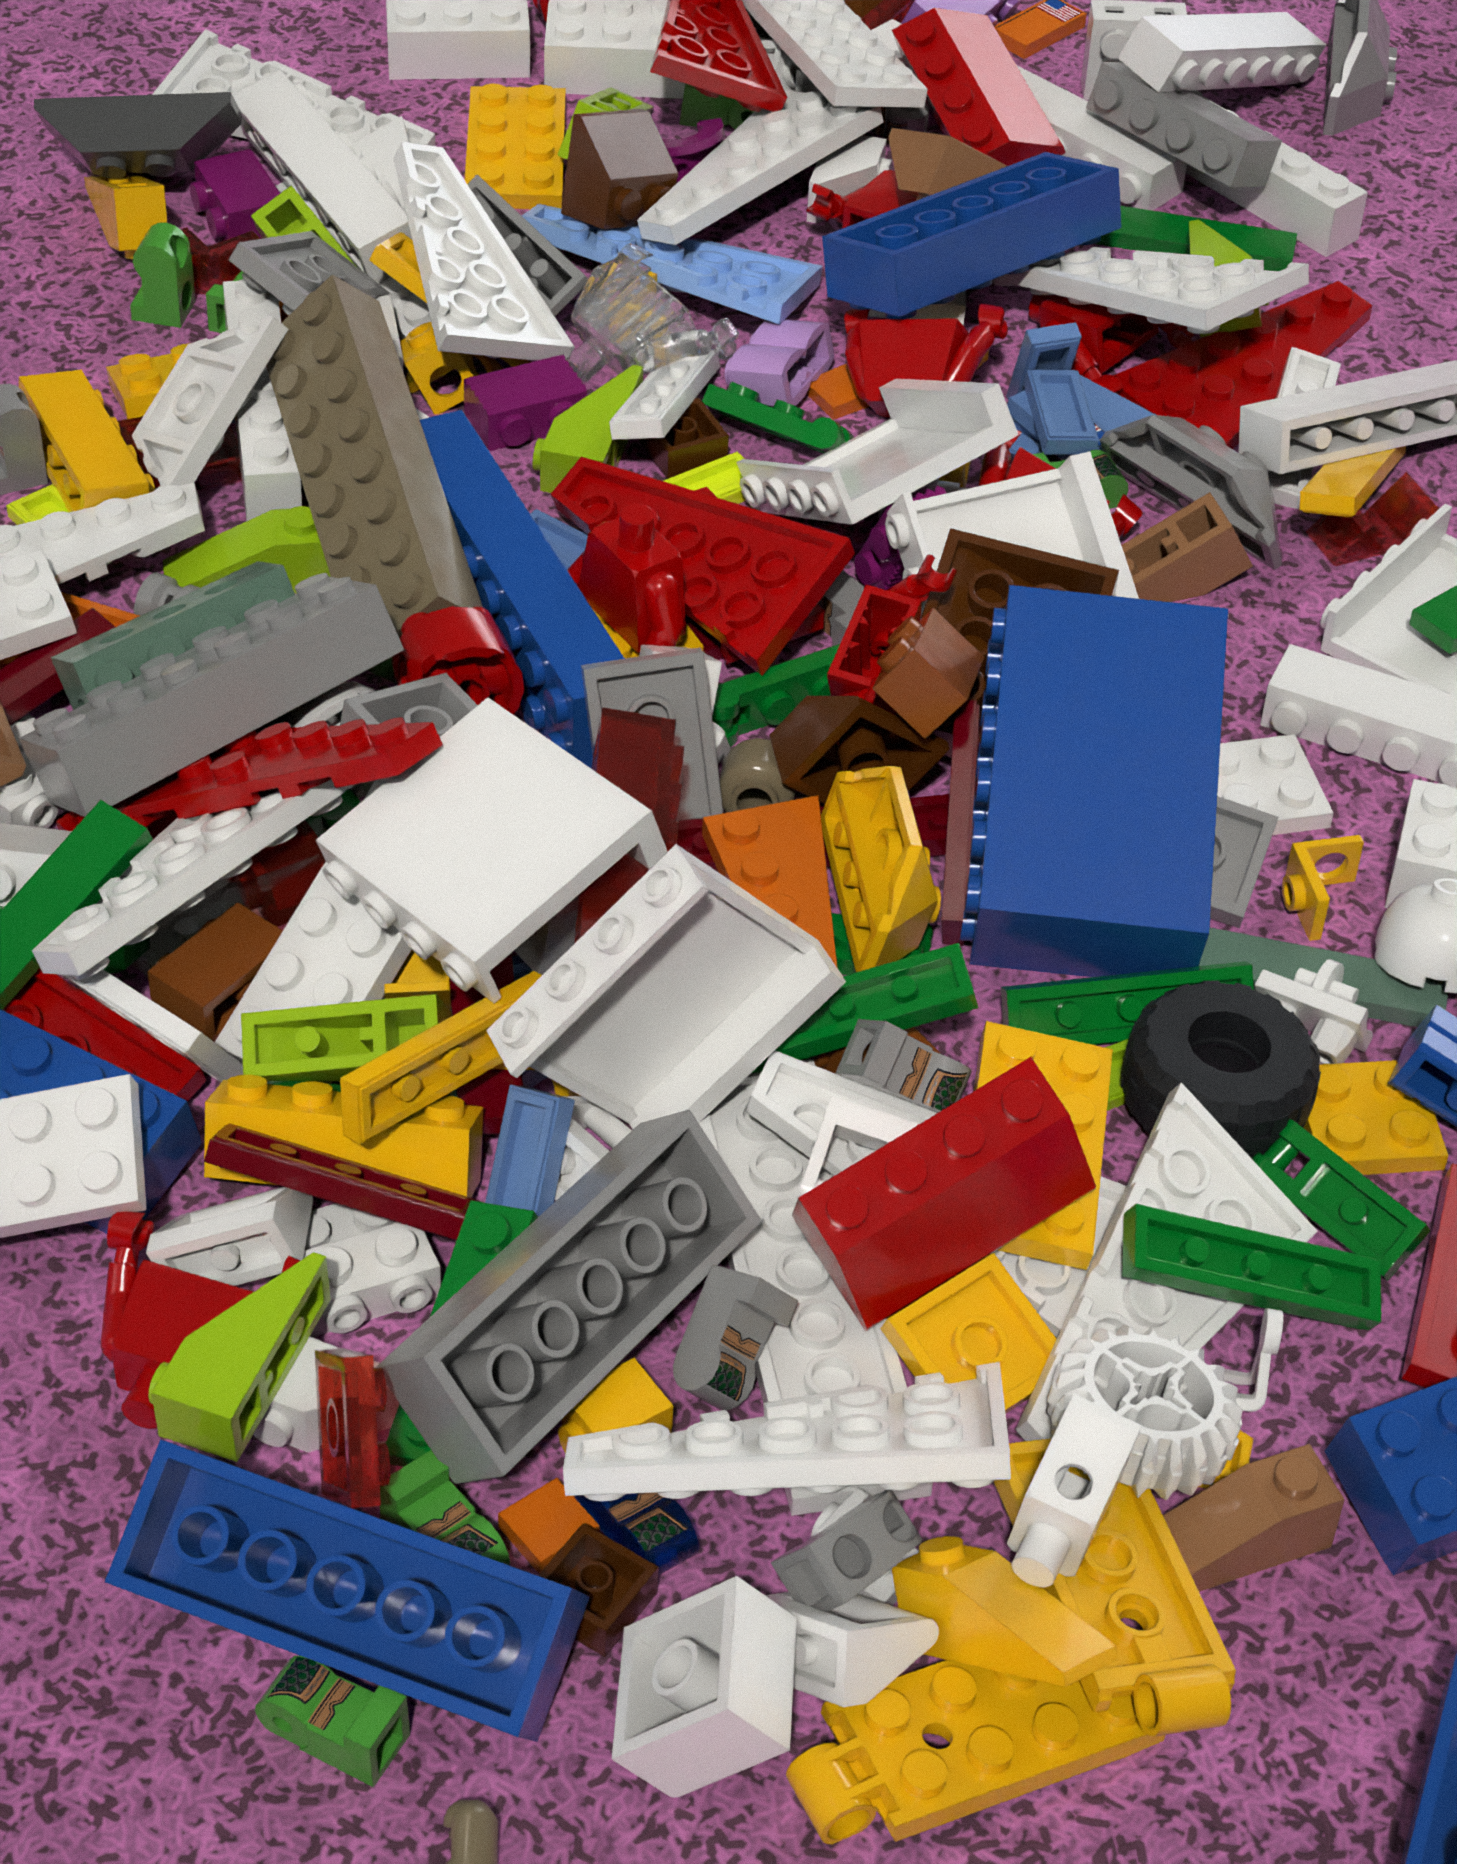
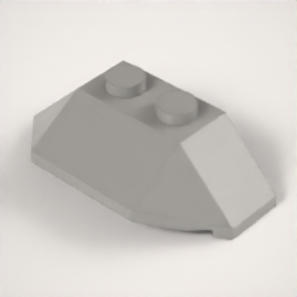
[1323,0,1397,136]
[467,175,590,316]
[1099,415,1282,570]

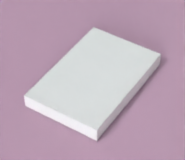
[61,970,243,1082]

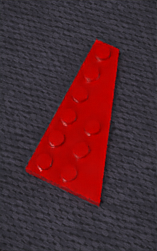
[650,0,788,112]
[1113,280,1373,449]
[550,456,855,676]
[77,717,443,827]

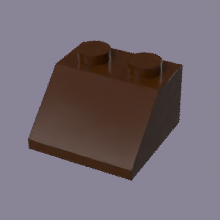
[561,109,678,230]
[769,696,950,803]

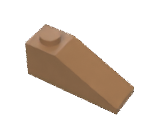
[1121,492,1253,602]
[1163,1444,1345,1592]

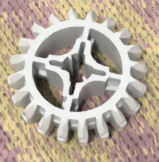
[1047,1324,1243,1500]

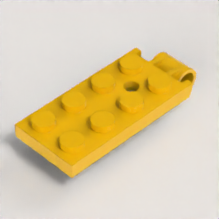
[993,1438,1236,1737]
[786,1660,1166,1844]

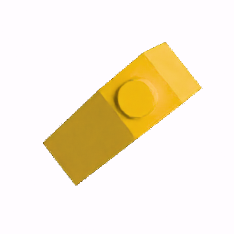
[84,173,167,259]
[892,1536,1118,1687]

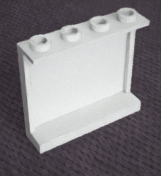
[736,379,1018,524]
[885,451,1139,619]
[1320,504,1457,696]
[316,697,668,1003]
[486,844,846,1130]

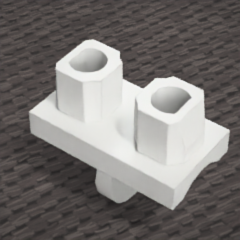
[1255,959,1373,1064]

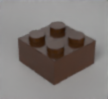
[639,398,729,479]
[538,1523,659,1657]

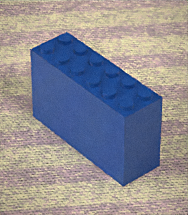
[960,585,1228,977]

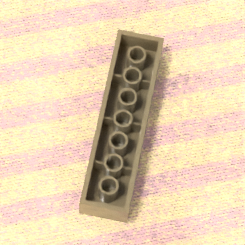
[266,274,483,684]

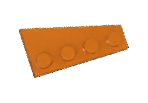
[702,795,837,967]

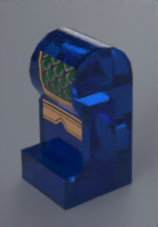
[574,1493,699,1575]

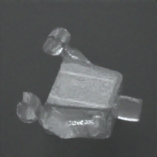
[566,243,739,383]

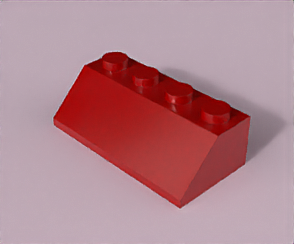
[892,8,1066,166]
[792,1057,1096,1331]

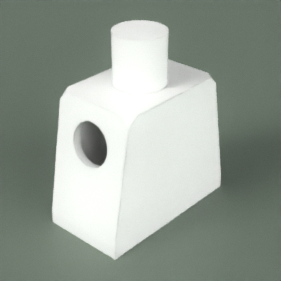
[1007,1393,1142,1588]

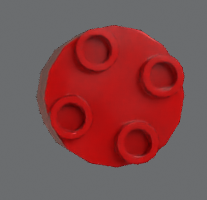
[391,606,524,715]

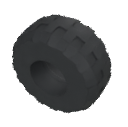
[1121,980,1321,1158]

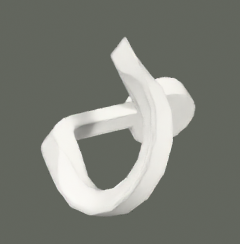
[1224,1308,1283,1412]

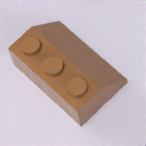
[888,128,1007,201]

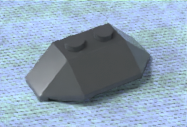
[34,92,242,179]

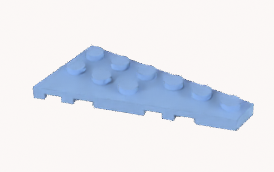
[522,204,823,324]

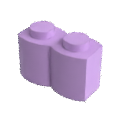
[725,319,834,406]

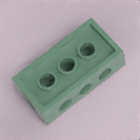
[51,561,295,710]

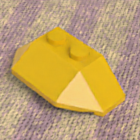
[821,766,941,972]

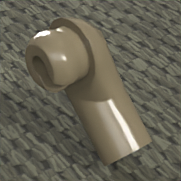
[443,1799,499,1864]

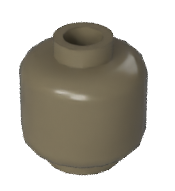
[719,738,795,813]

